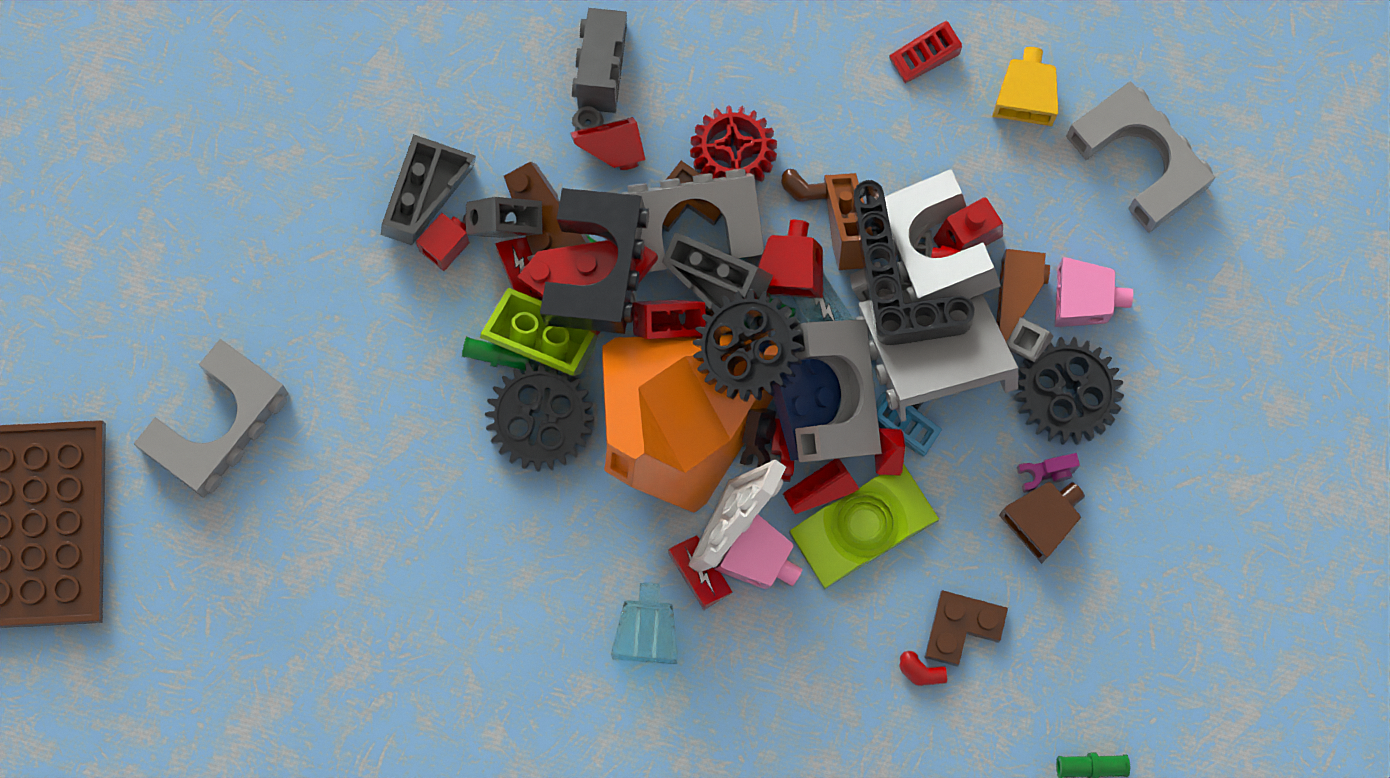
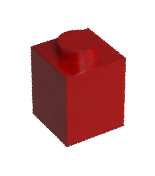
[416,213,470,271]

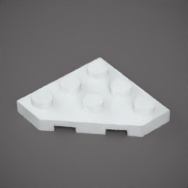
[688,460,786,572]

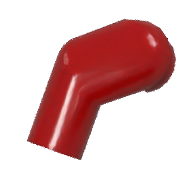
[899,651,947,686]

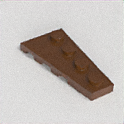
[504,162,591,255]

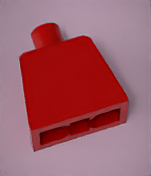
[933,197,1003,251]
[758,219,823,299]
[633,300,706,339]

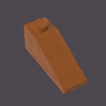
[824,173,873,270]
[996,249,1050,343]

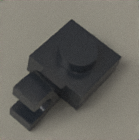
[740,408,777,467]

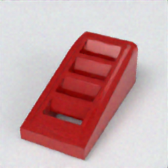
[889,20,962,83]
[783,458,860,514]

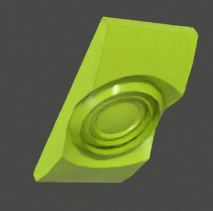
[789,464,939,589]

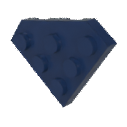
[773,359,841,461]

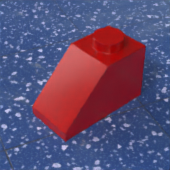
[570,117,646,170]

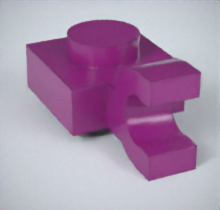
[1017,453,1080,493]

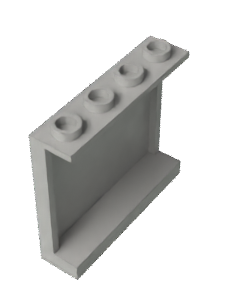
[855,290,1018,422]

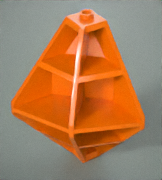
[602,335,778,513]

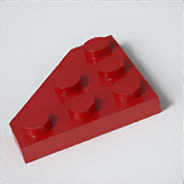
[517,240,658,336]

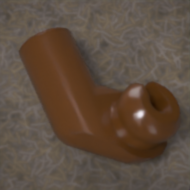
[781,169,827,201]

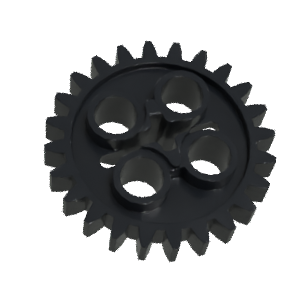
[693,289,805,402]
[1014,337,1124,445]
[485,363,595,472]

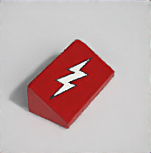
[495,237,543,300]
[668,535,733,610]

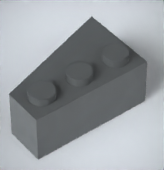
[572,8,627,113]
[380,134,476,245]
[662,232,773,327]

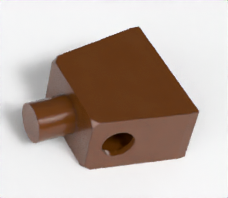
[999,482,1085,564]

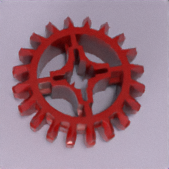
[690,105,777,183]

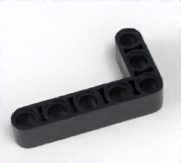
[853,180,975,345]

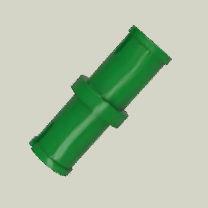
[462,336,530,371]
[1056,752,1130,778]

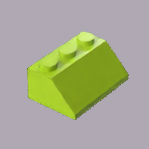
[480,288,598,376]

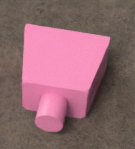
[1055,257,1133,327]
[714,514,802,589]

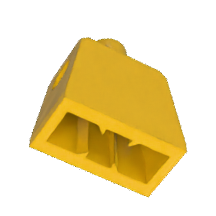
[992,47,1058,126]

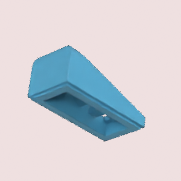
[876,392,942,457]

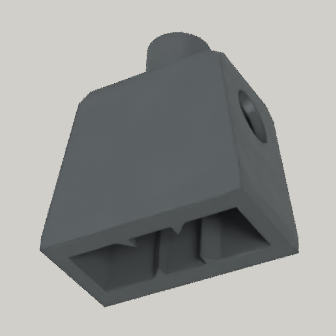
[463,197,542,238]

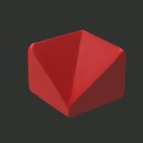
[874,428,905,476]

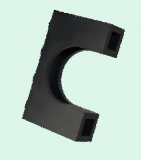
[540,188,650,334]

